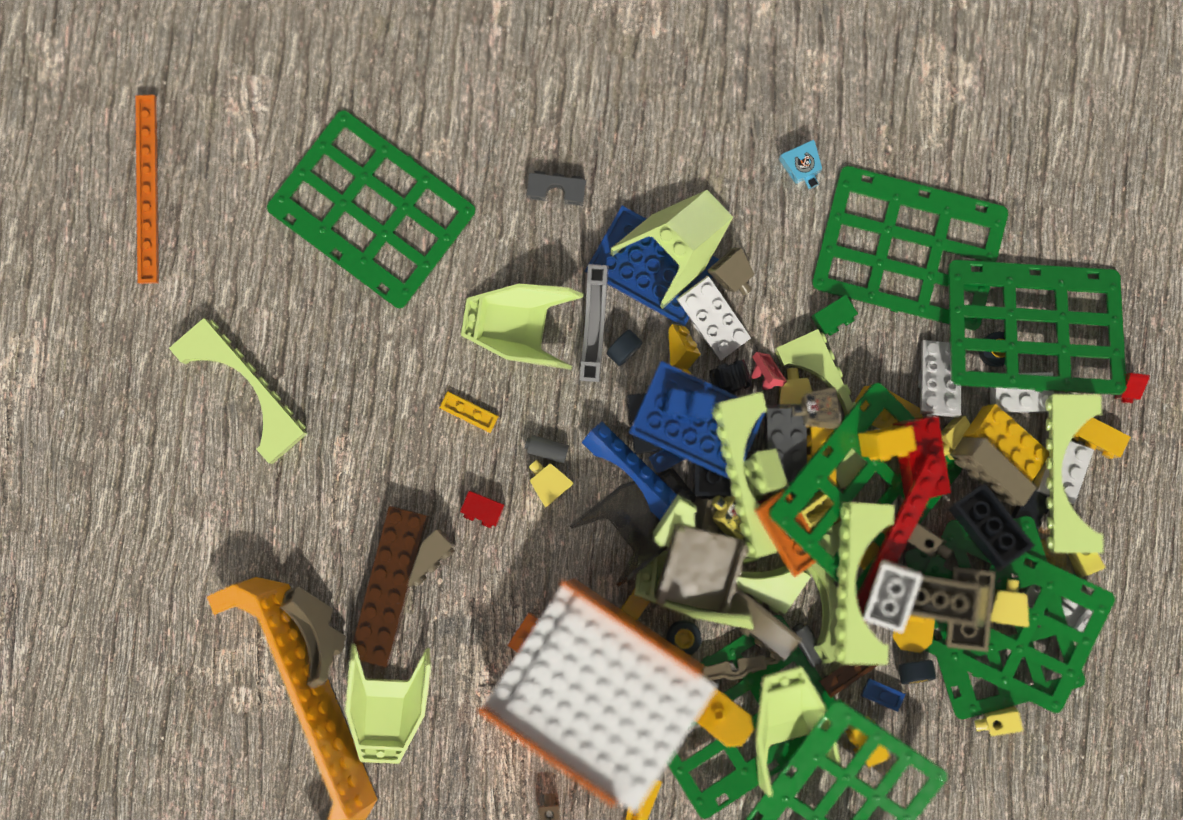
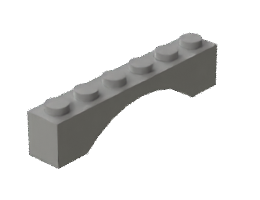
[580,264,609,382]

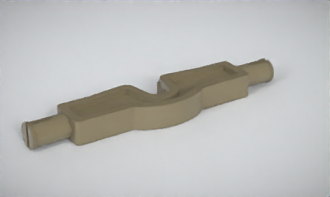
[700,655,778,681]

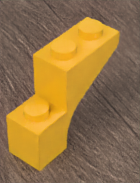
[668,324,701,375]

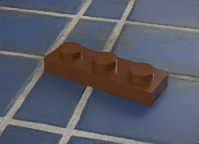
[819,664,878,698]

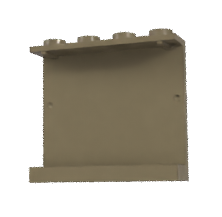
[655,524,748,614]

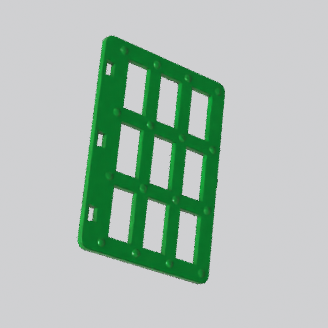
[267,110,476,309]
[812,166,1008,331]
[948,260,1127,395]
[769,383,962,595]
[905,516,1086,720]
[923,520,1115,713]
[667,615,835,819]
[745,700,948,820]

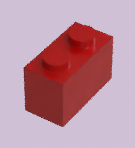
[460,491,505,528]

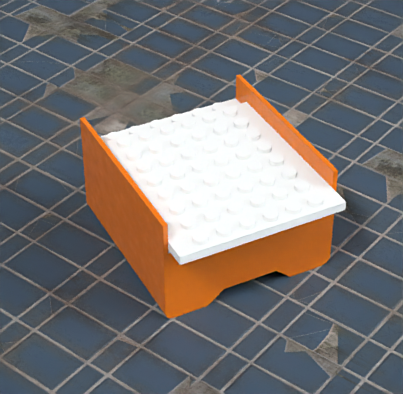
[477,578,717,812]

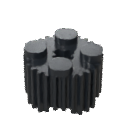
[709,359,752,393]

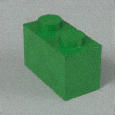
[811,295,858,336]

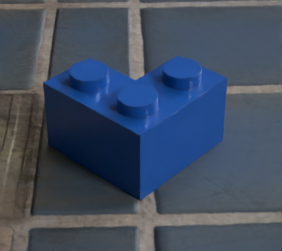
[664,386,715,422]

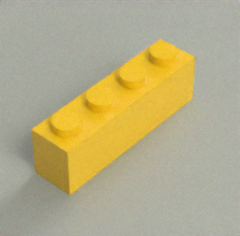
[1045,416,1131,459]

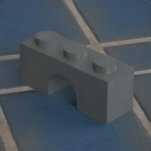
[526,171,586,206]

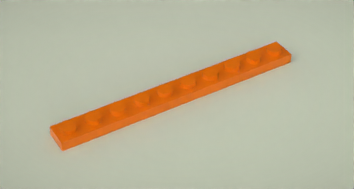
[135,95,159,284]

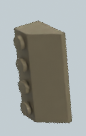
[727,589,802,662]

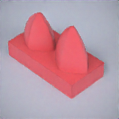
[751,352,787,390]

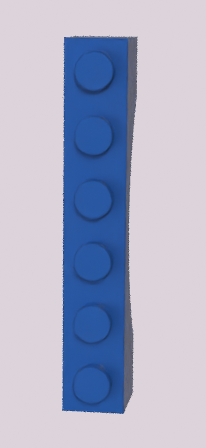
[581,422,677,520]

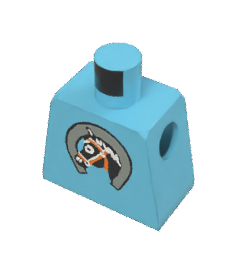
[779,140,822,189]

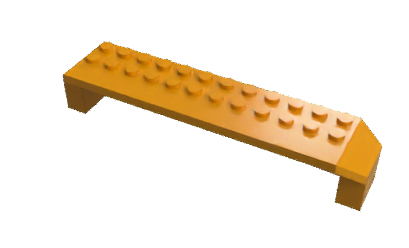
[207,577,377,820]

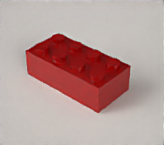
[892,416,951,498]

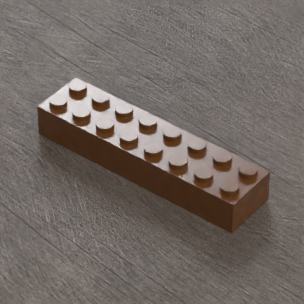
[349,506,429,668]

